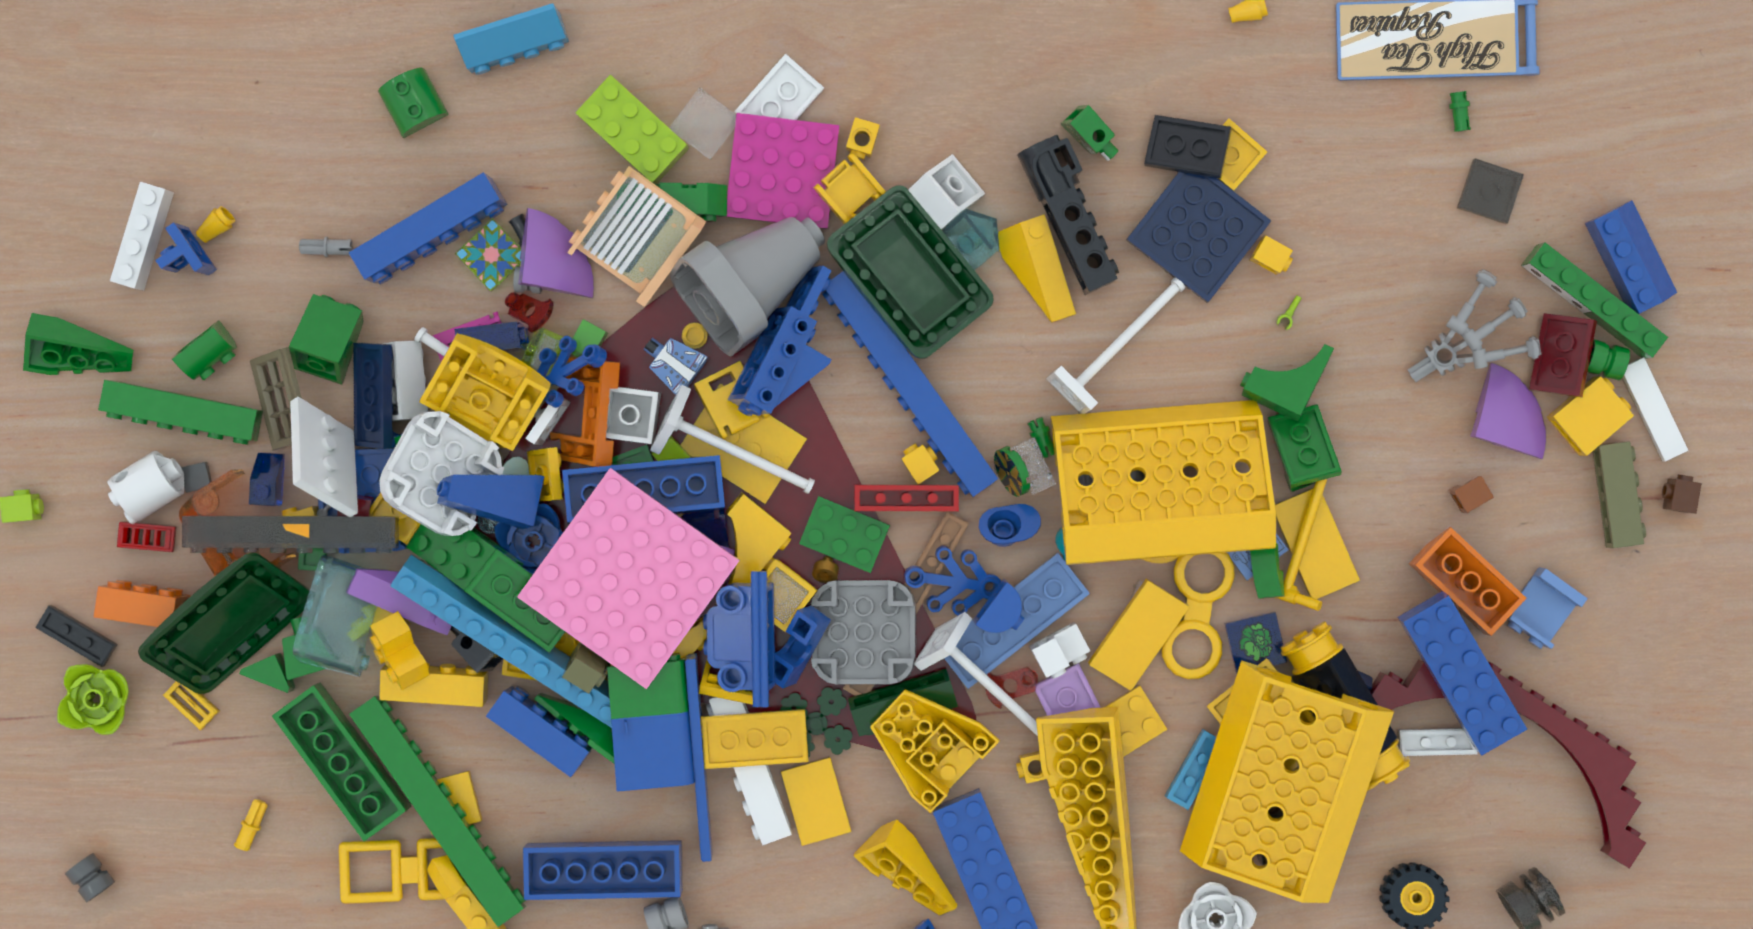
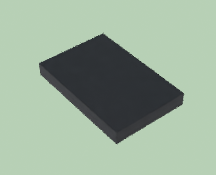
[1144,115,1232,178]

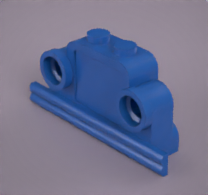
[703,571,775,707]

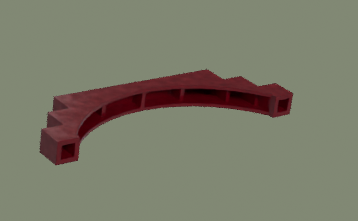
[1370,660,1646,869]

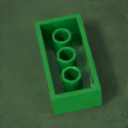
[406,524,524,590]

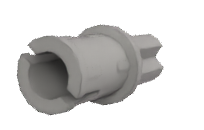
[299,237,353,257]

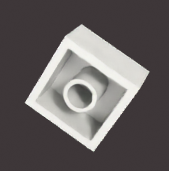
[606,387,661,444]

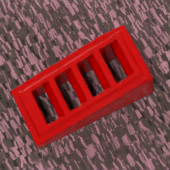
[117,521,176,552]

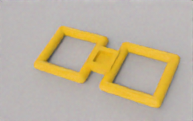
[339,838,445,904]

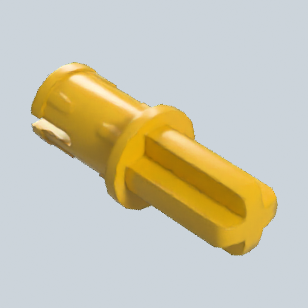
[234,799,267,851]

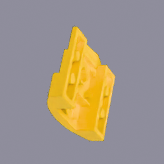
[419,333,551,451]

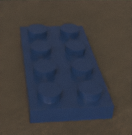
[353,342,394,449]

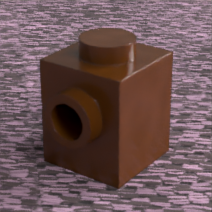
[1662,474,1702,514]

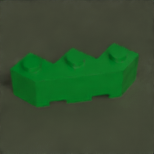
[617,183,727,222]

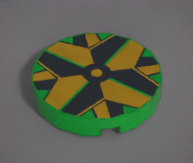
[994,446,1031,497]

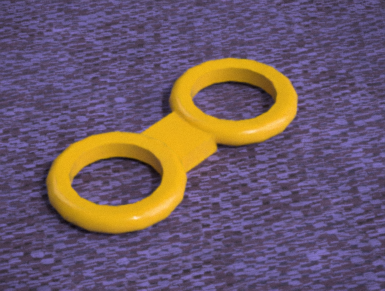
[1161,552,1235,679]

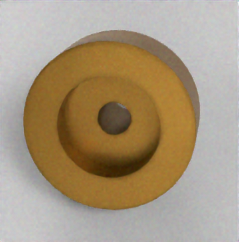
[812,556,839,583]

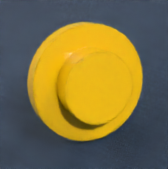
[682,323,708,349]

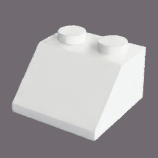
[908,154,985,229]

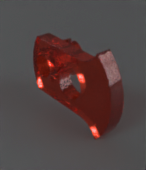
[505,292,554,333]
[985,667,1038,709]

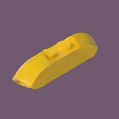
[427,855,507,929]

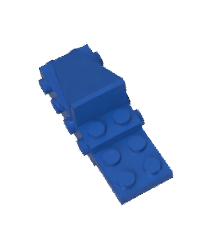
[728,265,832,416]

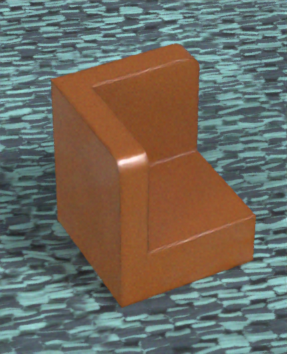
[1448,476,1494,513]

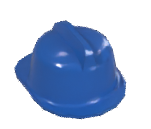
[979,504,1041,547]

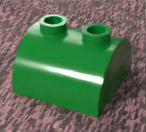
[378,68,449,138]
[172,320,237,380]

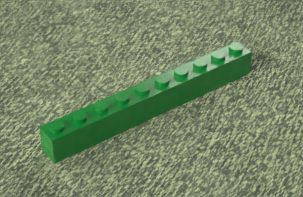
[349,696,526,927]

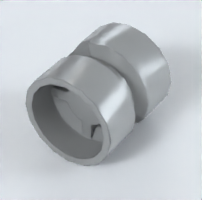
[644,897,689,929]

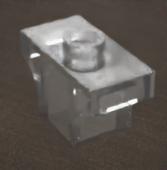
[1010,437,1056,495]

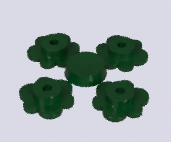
[779,687,852,758]

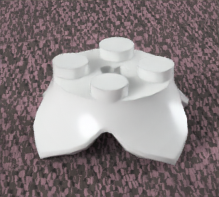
[1178,882,1257,929]

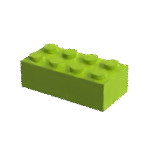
[575,75,689,184]

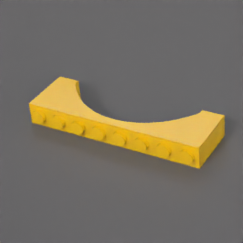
[673,492,791,658]

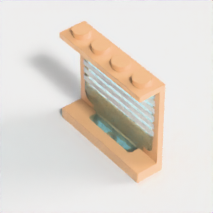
[567,166,706,307]

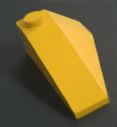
[853,819,958,916]

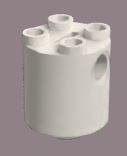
[107,451,184,524]

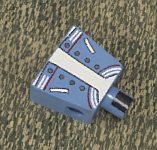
[644,338,709,395]

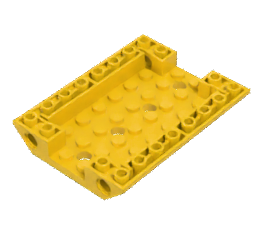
[1050,400,1276,565]
[1180,660,1394,903]

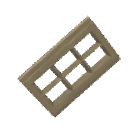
[250,347,302,450]

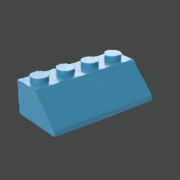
[453,3,569,75]

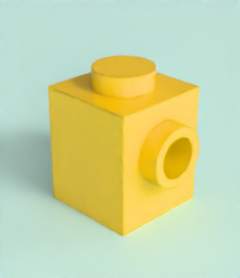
[901,443,940,484]

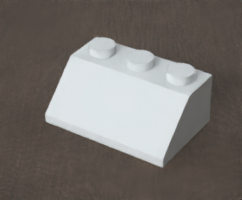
[383,341,428,422]

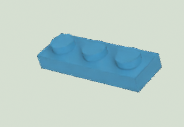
[1165,729,1216,810]

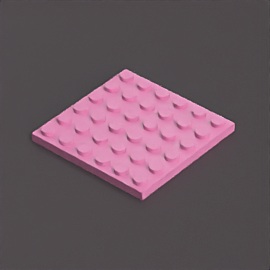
[517,468,739,689]

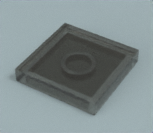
[1457,158,1524,224]

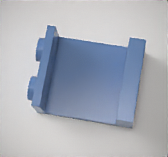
[1507,567,1588,649]

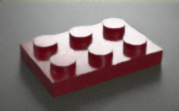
[1529,313,1597,398]

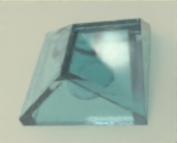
[942,209,999,270]

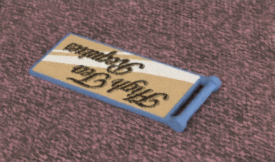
[1336,0,1540,81]

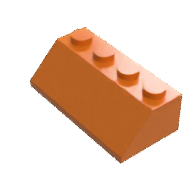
[1409,527,1527,636]

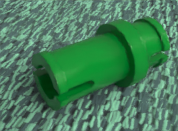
[1449,91,1471,132]
[1027,417,1054,459]

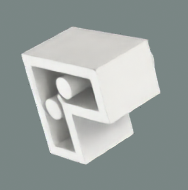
[1029,622,1090,679]

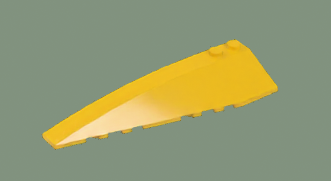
[1036,707,1137,929]

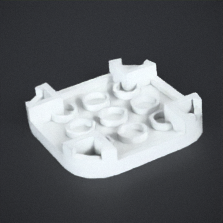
[379,411,504,536]

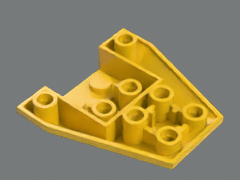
[870,689,1000,813]

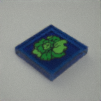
[1224,612,1287,674]

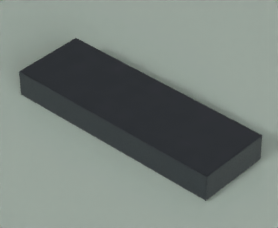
[35,605,118,667]

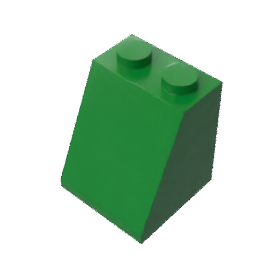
[289,294,364,385]

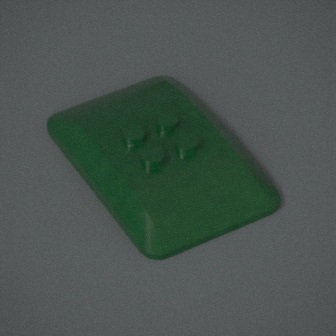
[827,185,994,359]
[138,553,314,694]

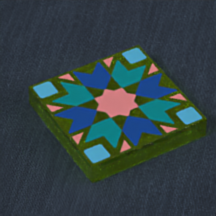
[455,218,521,292]

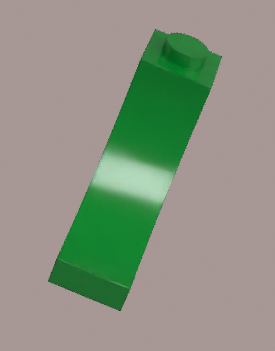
[1240,344,1334,422]

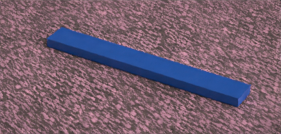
[685,653,713,862]

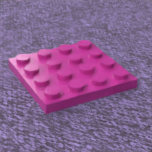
[725,113,840,229]

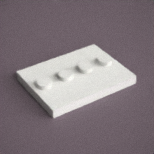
[290,397,358,517]

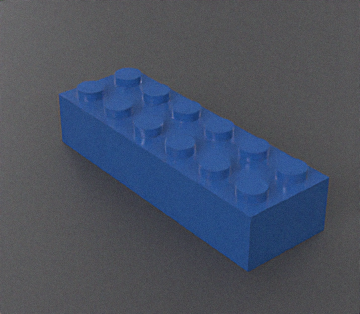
[349,172,508,284]
[562,455,725,525]
[1397,591,1527,756]
[933,788,1038,929]
[523,840,683,900]

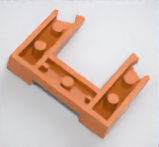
[550,357,620,467]

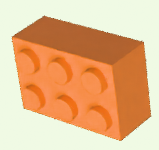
[93,580,191,627]

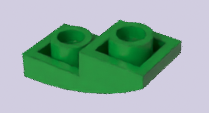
[1250,543,1284,599]

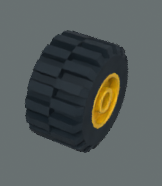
[1379,862,1450,929]

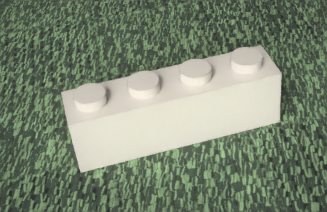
[110,182,174,291]

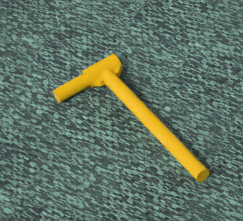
[1274,479,1327,611]

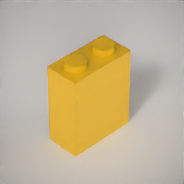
[1547,376,1634,456]

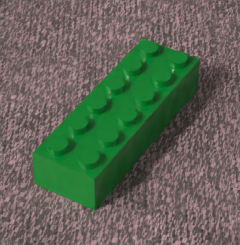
[272,682,412,841]

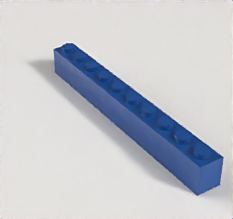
[822,271,998,497]

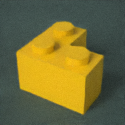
[369,611,430,690]

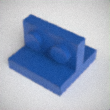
[155,222,217,275]

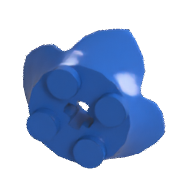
[494,504,563,574]

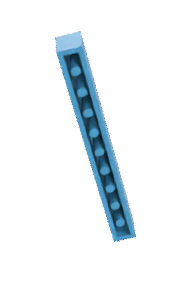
[390,555,612,728]

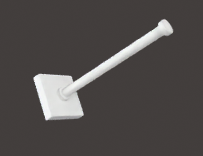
[1046,277,1185,414]
[414,327,571,445]
[650,385,815,494]
[914,612,1038,736]

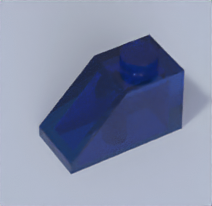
[249,453,285,506]

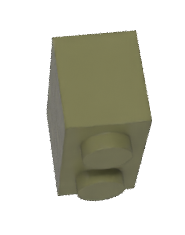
[562,642,610,694]

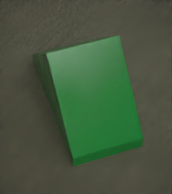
[239,653,295,693]

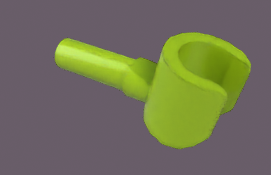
[1276,295,1302,330]

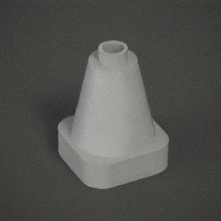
[670,217,825,356]

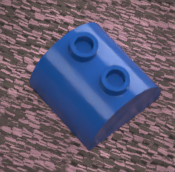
[973,579,1025,633]

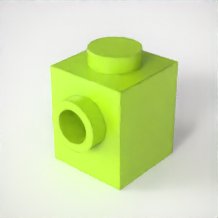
[0,489,44,523]

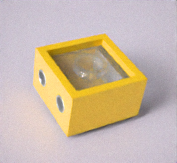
[767,559,817,632]

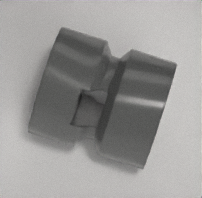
[65,853,115,903]

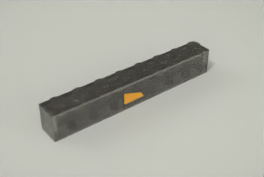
[182,516,399,553]

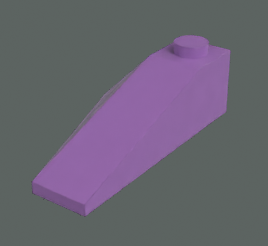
[346,568,452,635]

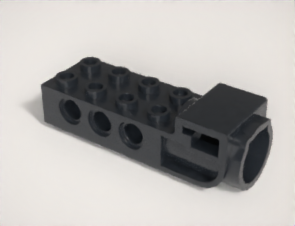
[1017,135,1119,295]

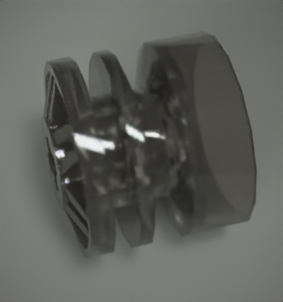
[1496,867,1565,929]

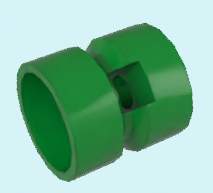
[1588,339,1630,381]

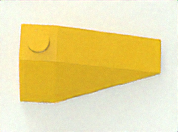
[994,214,1076,323]

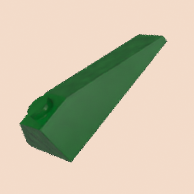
[23,313,134,375]
[534,693,615,764]

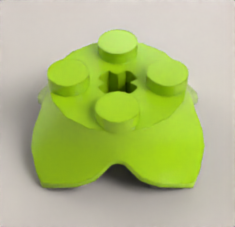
[57,664,129,735]

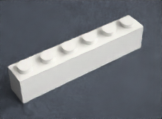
[706,696,792,846]

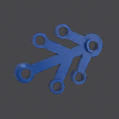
[537,336,607,408]
[904,546,1001,616]

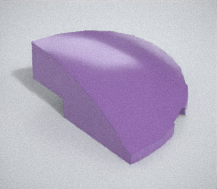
[518,208,594,298]
[1470,363,1546,459]

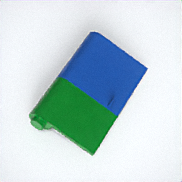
[607,653,695,792]

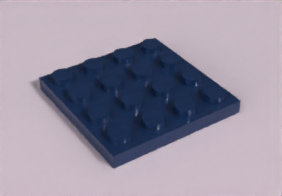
[1126,172,1271,303]

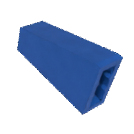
[437,475,544,529]

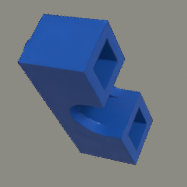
[775,605,831,689]

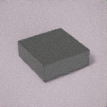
[181,462,213,493]

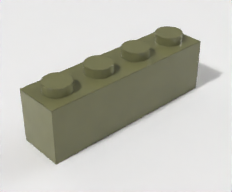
[1593,441,1646,548]

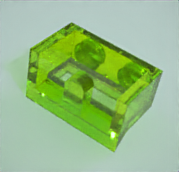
[522,325,563,377]

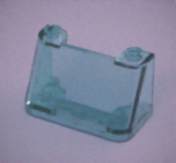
[293,555,377,677]

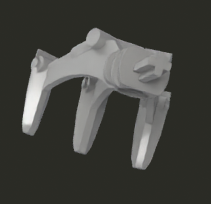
[1408,269,1541,382]

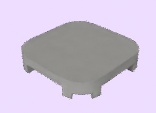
[811,580,916,684]

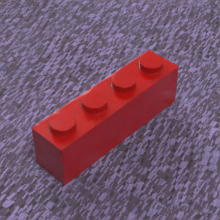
[854,484,959,511]

